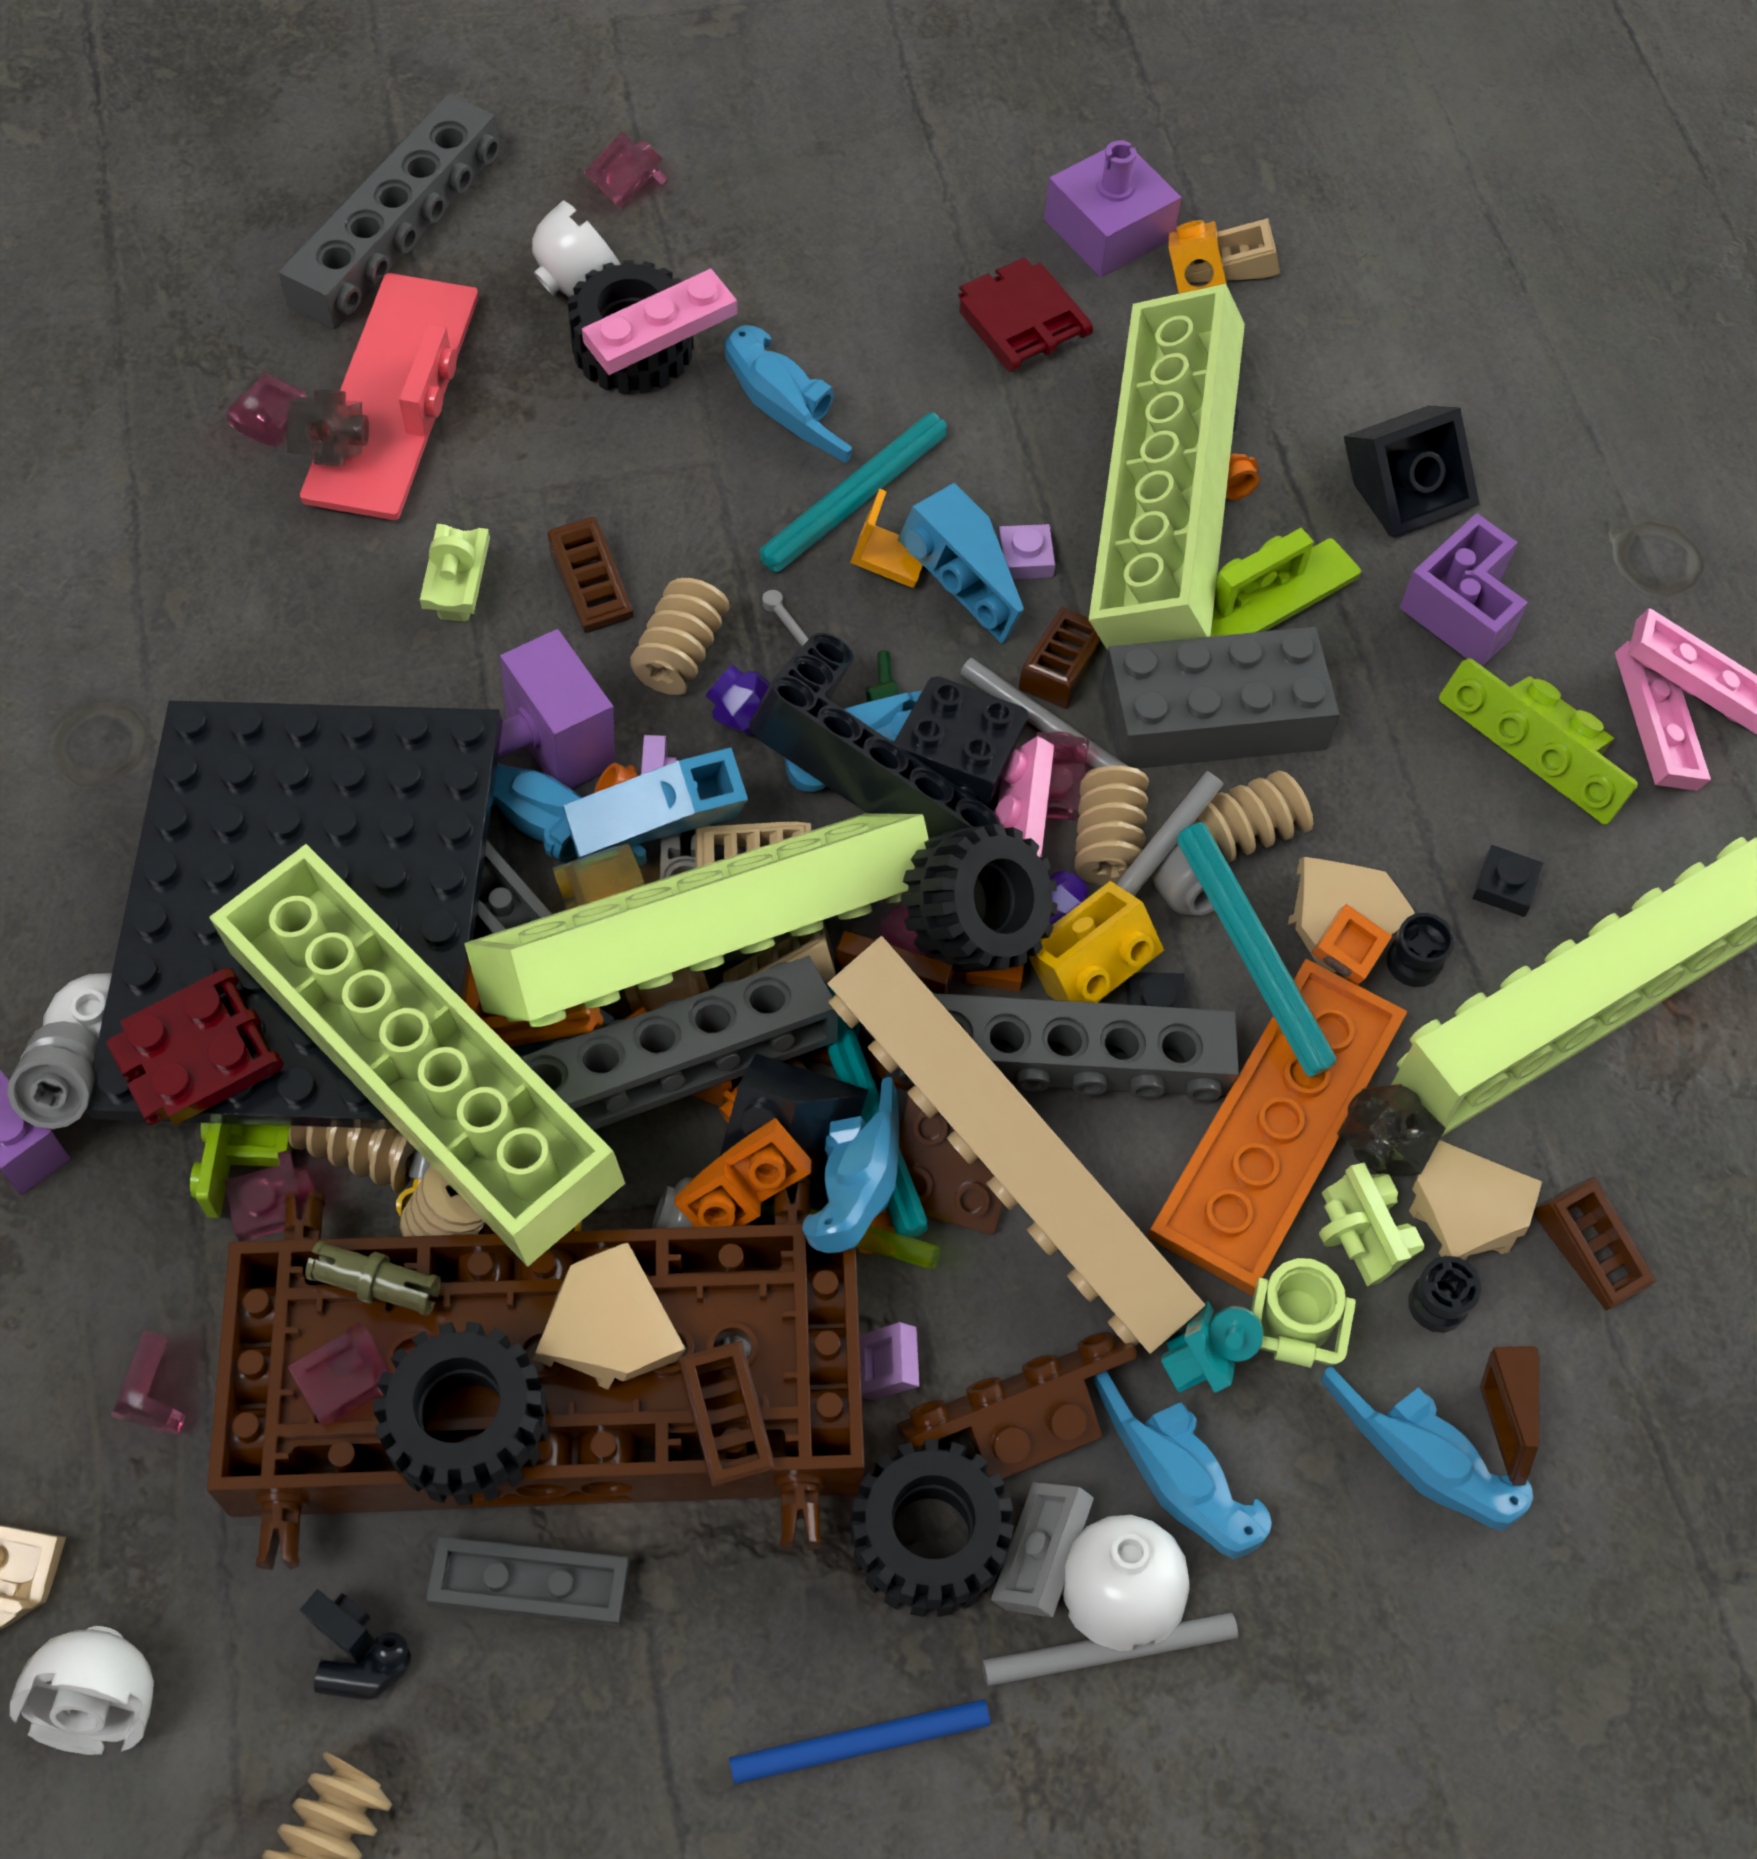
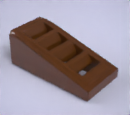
[547,517,633,633]
[1019,607,1102,709]
[1534,1177,1656,1310]
[677,1340,776,1487]
[1480,1346,1540,1486]

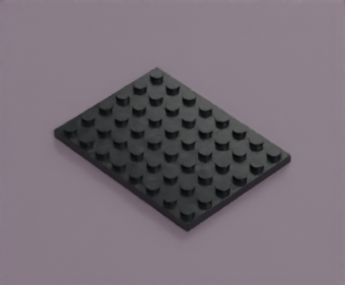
[85,700,503,1129]

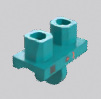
[1161,1301,1263,1393]

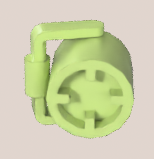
[1251,1258,1356,1368]

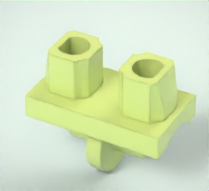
[420,524,490,622]
[1319,1163,1424,1287]

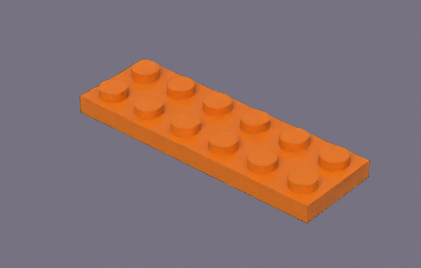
[1147,959,1408,1296]

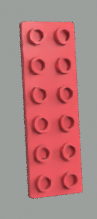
[300,273,479,520]

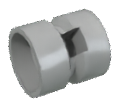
[7,1021,98,1129]

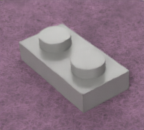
[991,1482,1094,1618]

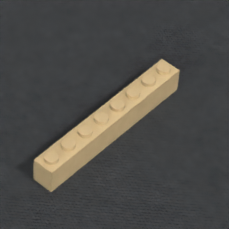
[827,936,1206,1354]

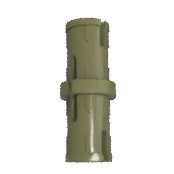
[305,1240,441,1316]

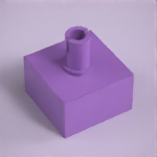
[1044,140,1182,278]
[498,629,615,789]

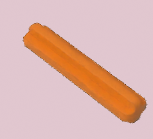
[481,1003,604,1047]

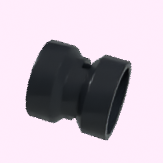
[1386,913,1455,987]
[1408,1256,1482,1333]

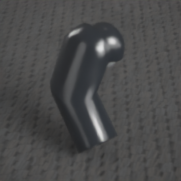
[314,1632,411,1700]

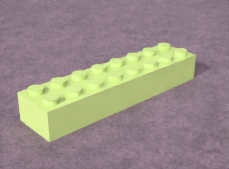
[1089,284,1245,650]
[464,813,929,1027]
[1389,837,1757,1140]
[209,844,625,1267]

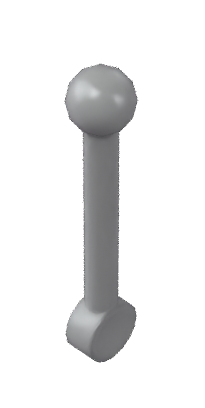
[762,590,809,646]

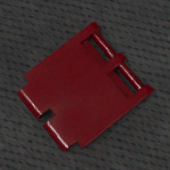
[958,257,1093,372]
[106,968,284,1126]

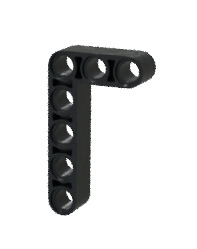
[749,633,1000,839]

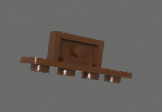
[896,1332,1138,1479]

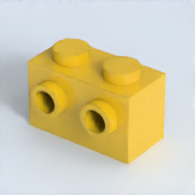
[1028,881,1164,1003]

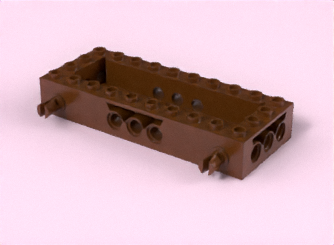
[207,1177,864,1570]

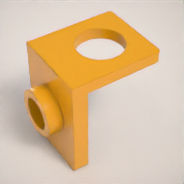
[1168,220,1227,294]
[850,488,923,588]

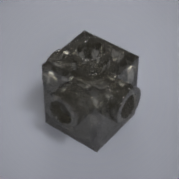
[287,390,369,466]
[1337,1084,1446,1177]

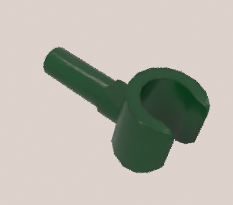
[865,650,898,702]

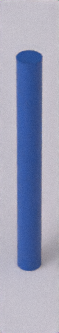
[729,1699,991,1785]

